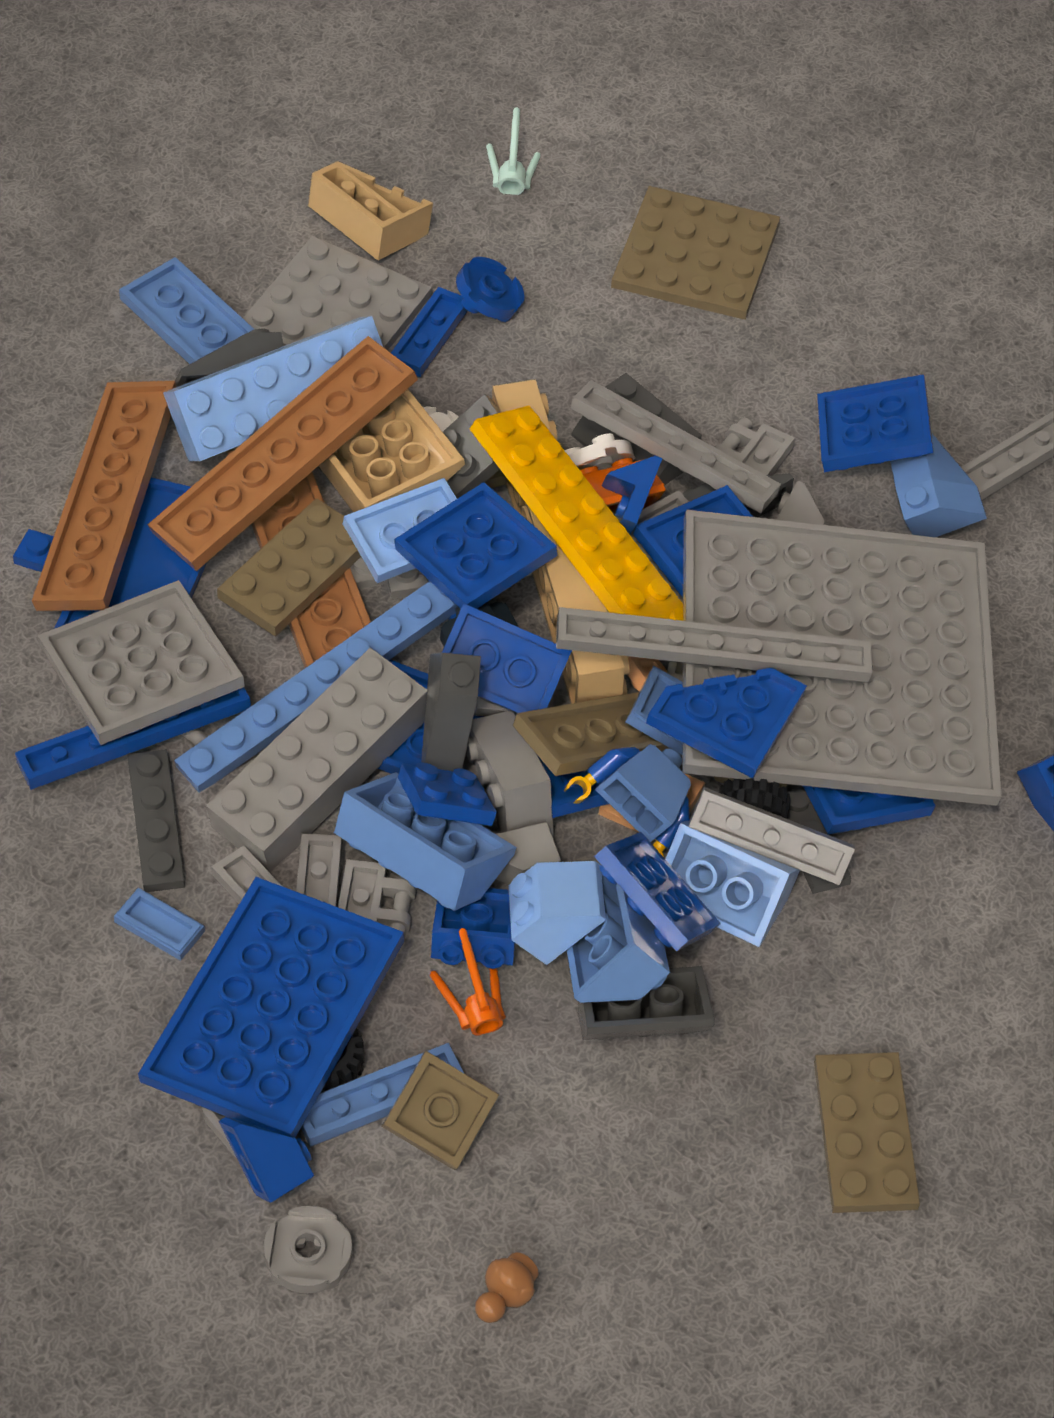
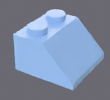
[508,861,606,965]

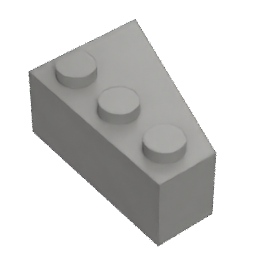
[466,710,554,839]

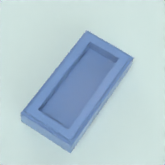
[114,888,205,961]

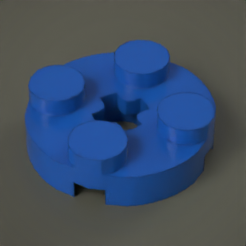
[456,257,524,322]

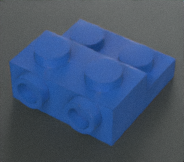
[431,888,516,969]

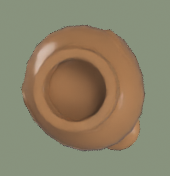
[475,1252,539,1323]

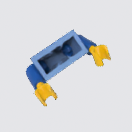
[564,744,691,857]

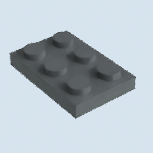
[443,394,501,499]

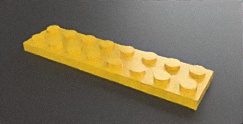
[470,405,683,621]

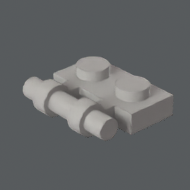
[715,417,795,475]
[338,859,416,935]

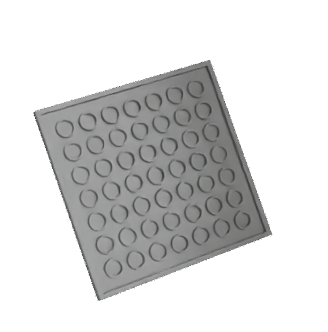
[683,510,1002,806]

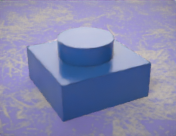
[13,529,54,572]

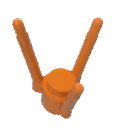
[430,928,506,1036]

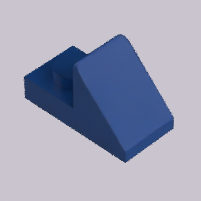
[602,455,662,535]

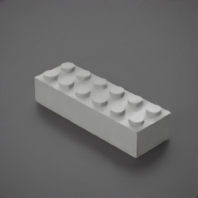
[206,648,427,873]

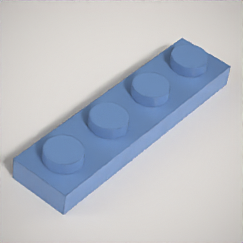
[301,1043,464,1147]

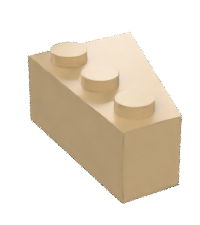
[308,161,433,260]

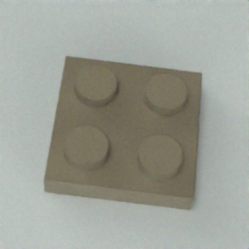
[381,1051,499,1170]

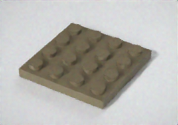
[611,186,780,320]

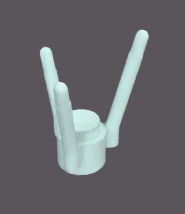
[486,107,541,195]

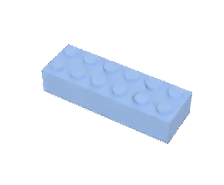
[163,316,383,461]

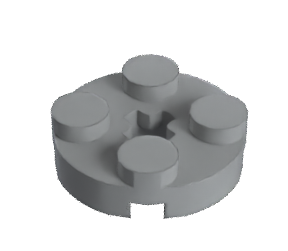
[264,1206,352,1294]

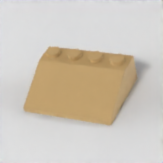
[319,389,465,512]

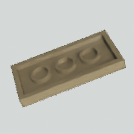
[217,498,361,637]
[513,692,671,776]
[814,1052,920,1213]

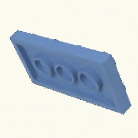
[119,257,255,364]

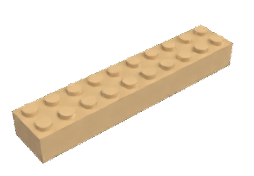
[492,379,630,704]

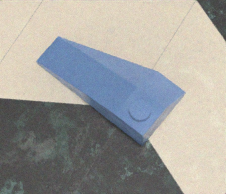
[890,434,987,537]

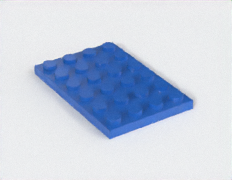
[138,877,405,1138]

